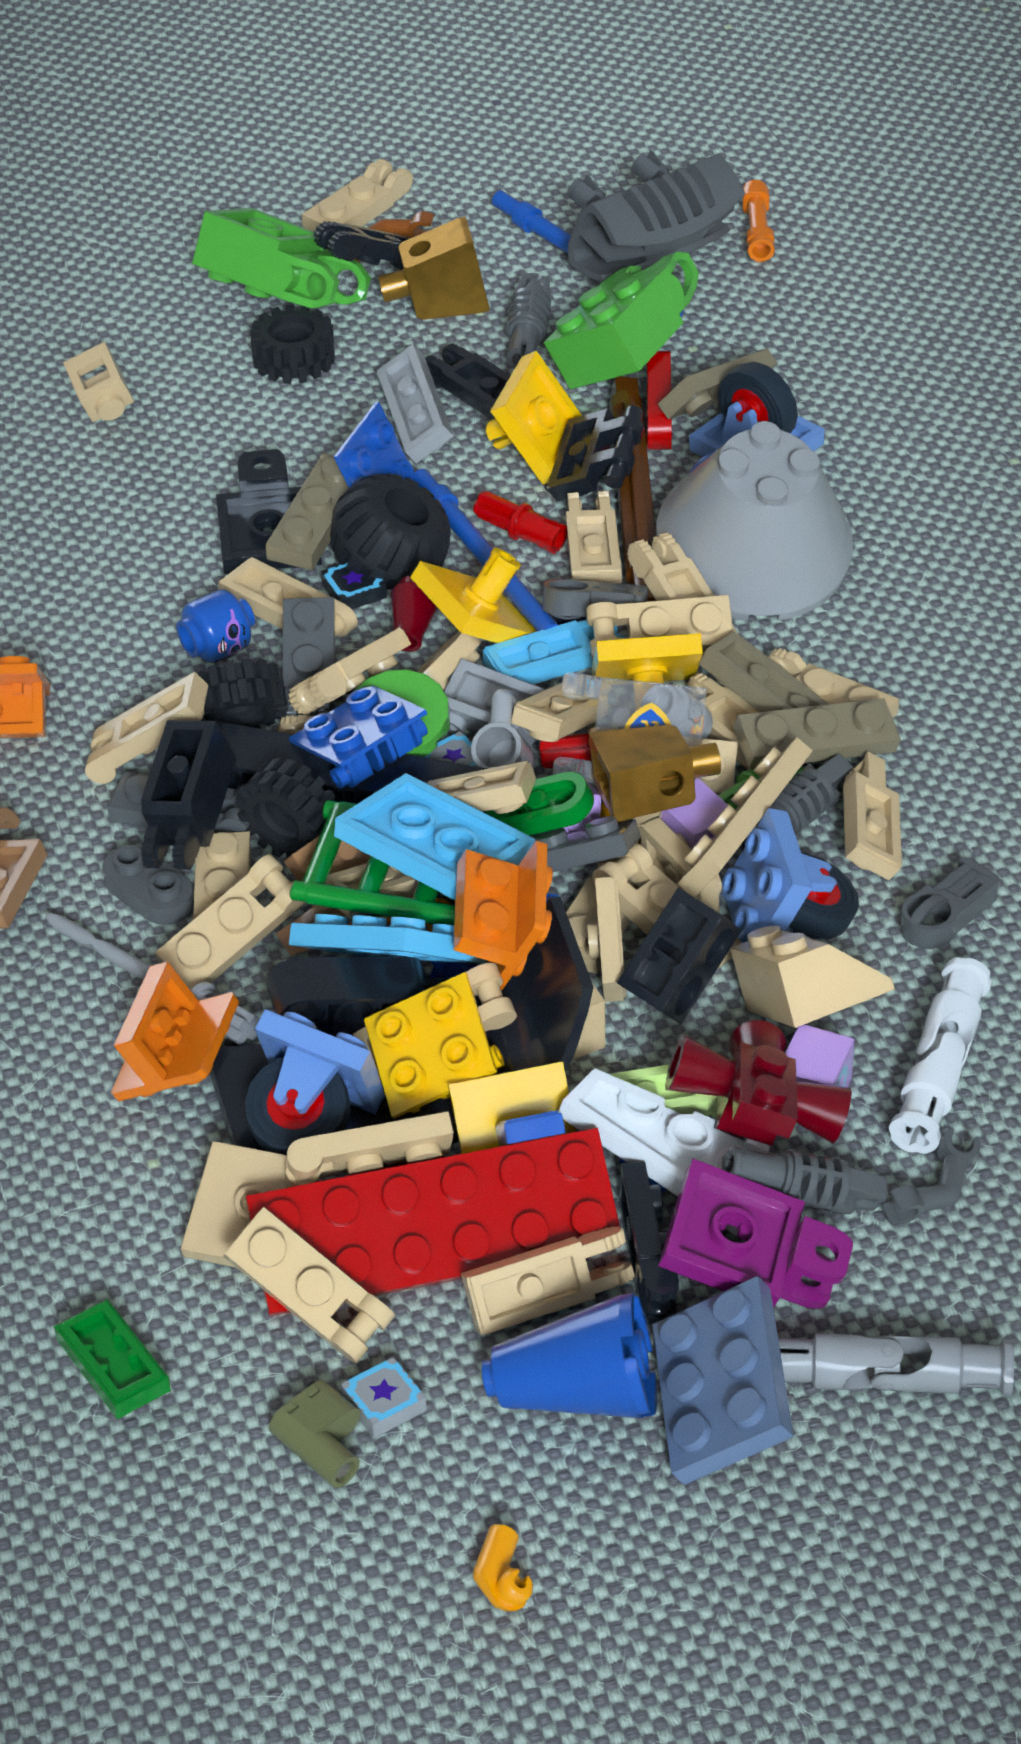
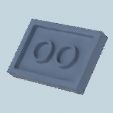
[652,1276,794,1485]

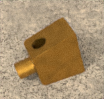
[378,216,490,320]
[589,725,721,822]

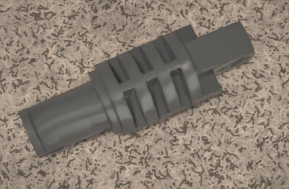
[506,273,551,369]
[739,754,853,851]
[722,1146,887,1215]

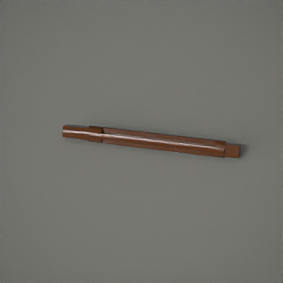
[609,376,656,602]

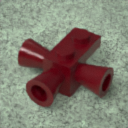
[665,1020,852,1146]

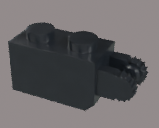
[141,720,237,870]

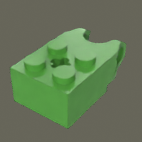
[192,208,371,308]
[544,252,699,389]

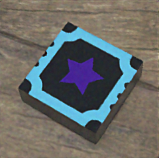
[321,562,387,609]

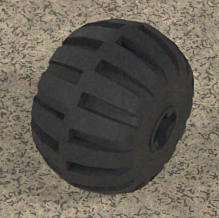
[330,473,450,590]

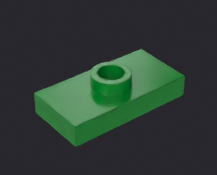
[54,1299,171,1419]

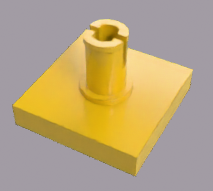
[486,350,582,485]
[410,548,537,643]
[591,633,703,711]

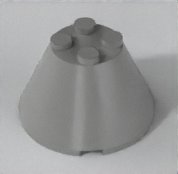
[655,421,853,621]

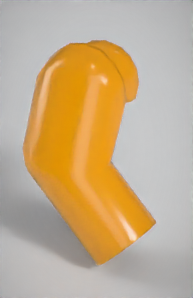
[472,1524,533,1612]

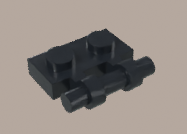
[546,405,644,502]

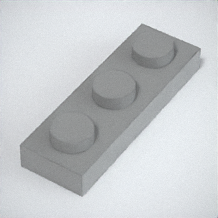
[376,344,454,464]

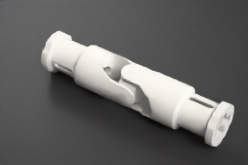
[889,957,992,1154]

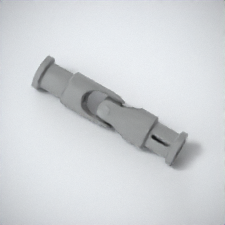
[778,1333,1014,1396]

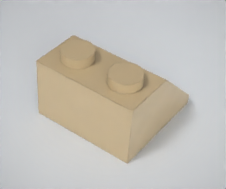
[730,926,895,1028]

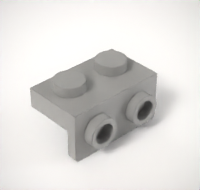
[444,658,545,747]

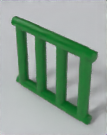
[289,800,455,925]

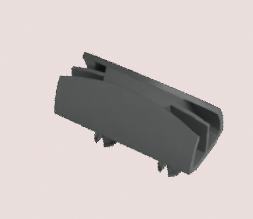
[567,150,745,282]

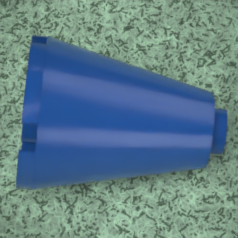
[482,1293,657,1418]

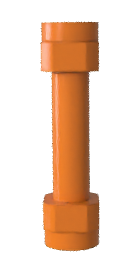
[742,180,775,262]

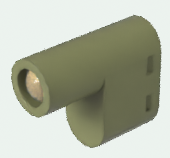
[269,1380,360,1488]

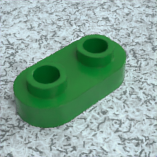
[486,772,594,836]

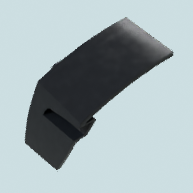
[210,897,594,1152]

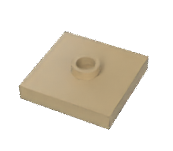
[180,1141,327,1267]

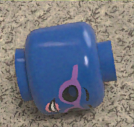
[176,589,255,663]

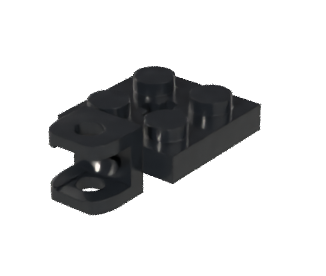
[216,449,322,574]

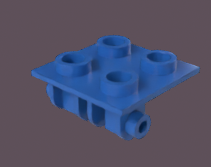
[334,401,414,488]
[288,685,428,789]

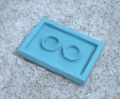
[334,773,535,900]
[289,914,486,964]

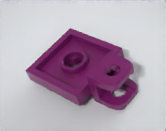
[658,1158,853,1309]

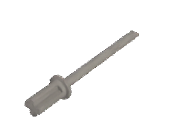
[46,913,260,1046]

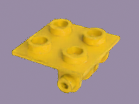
[364,972,504,1119]
[448,1061,576,1154]

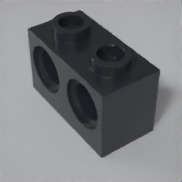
[617,888,742,1025]

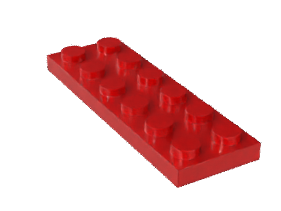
[245,1128,622,1317]

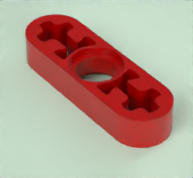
[647,351,672,450]

